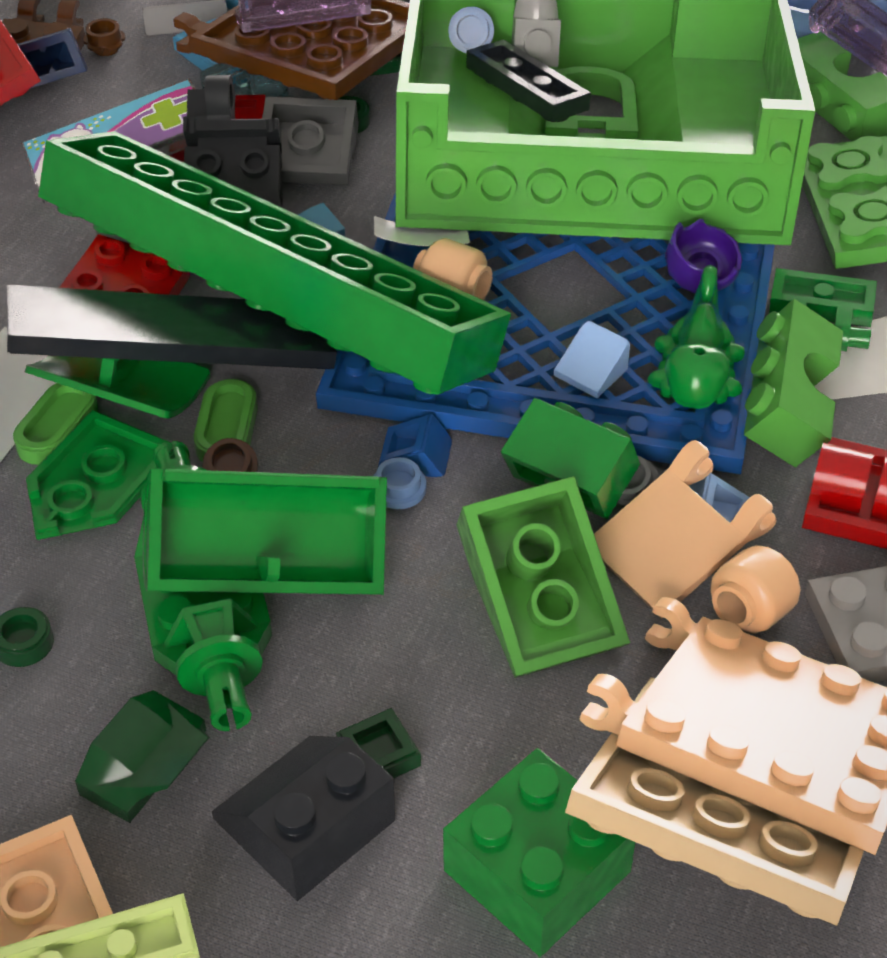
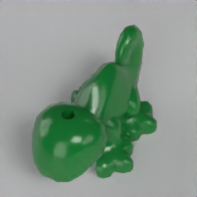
[648,265,745,409]

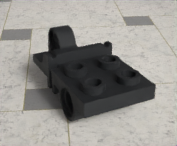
[183,75,283,208]

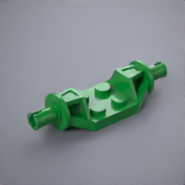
[134,441,272,732]

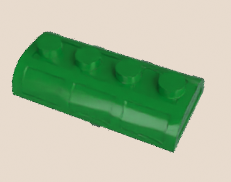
[143,469,387,595]

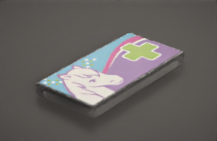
[21,78,195,203]

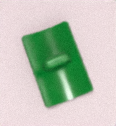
[24,355,211,419]

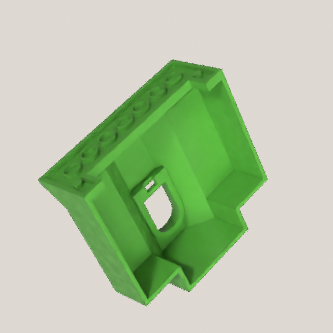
[396,0,815,245]

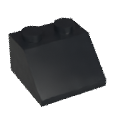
[212,736,396,902]

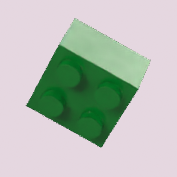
[443,747,635,957]

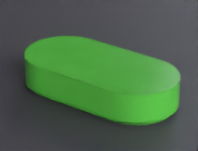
[194,379,258,462]
[13,383,98,465]

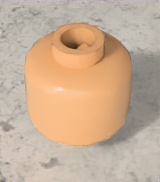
[413,238,492,300]
[710,545,801,634]

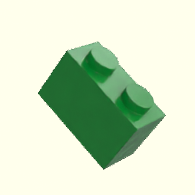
[500,397,640,519]

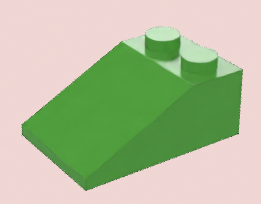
[456,476,630,678]

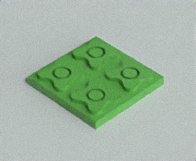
[802,136,887,269]

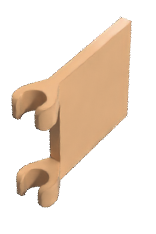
[594,440,777,619]

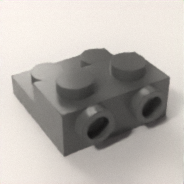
[262,96,359,185]

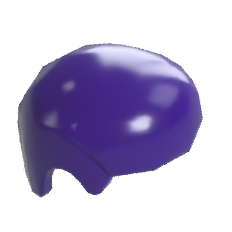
[665,219,742,294]

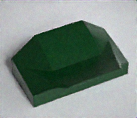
[75,690,210,823]

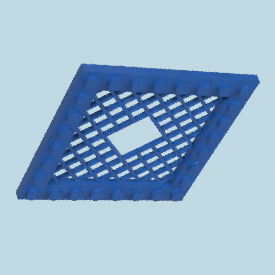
[316,192,775,474]

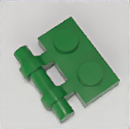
[769,268,877,352]

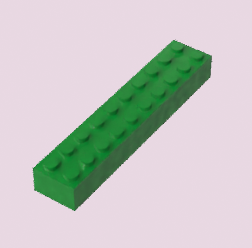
[38,131,511,395]

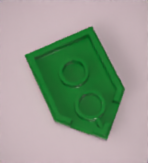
[26,410,175,540]

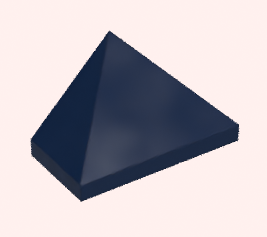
[17,28,88,88]

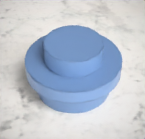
[448,7,495,54]
[373,457,426,509]

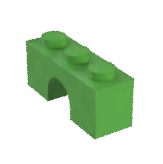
[797,29,887,141]
[744,298,843,468]

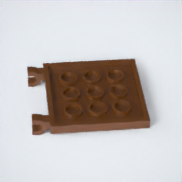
[173,0,410,100]

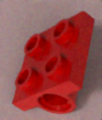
[59,234,190,295]
[802,437,887,549]

